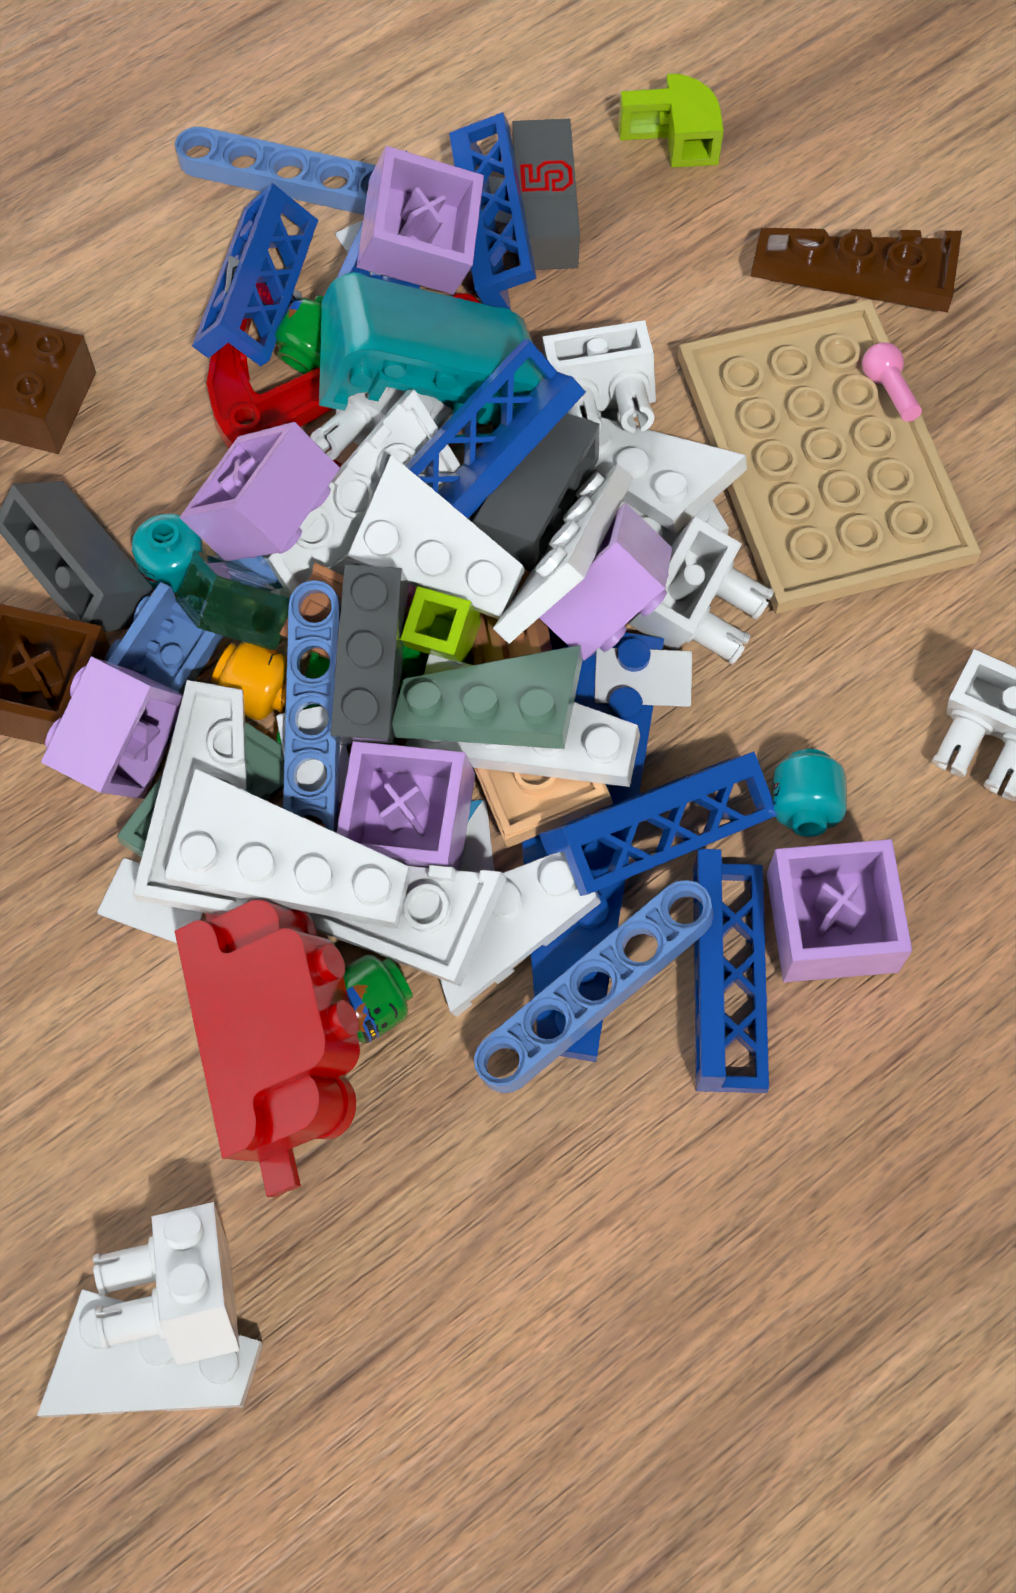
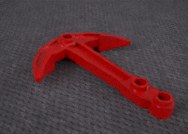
[206,293,481,468]

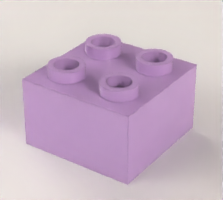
[357,146,484,295]
[179,422,340,561]
[539,502,672,661]
[41,657,183,799]
[337,741,476,871]
[766,839,912,983]

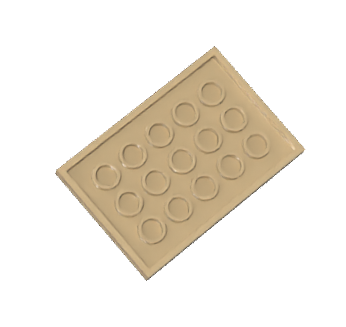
[677,299,981,614]

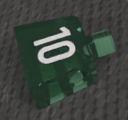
[175,550,291,650]

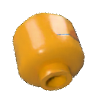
[211,639,287,721]

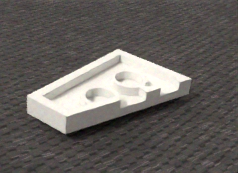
[589,417,747,534]
[440,852,601,1017]
[37,1289,263,1418]

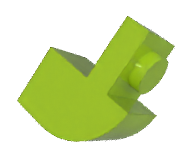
[618,73,724,168]
[400,586,482,663]

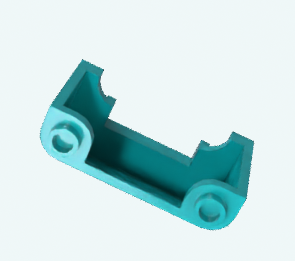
[319,273,544,433]

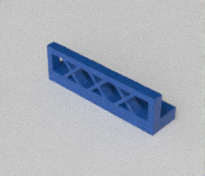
[449,112,537,310]
[192,183,318,367]
[406,339,586,519]
[539,751,778,896]
[693,849,769,1093]

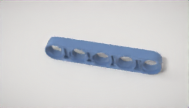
[175,127,376,215]
[283,580,341,833]
[474,880,714,1093]

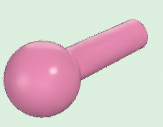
[862,342,922,422]

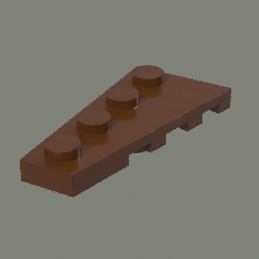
[751,228,962,313]

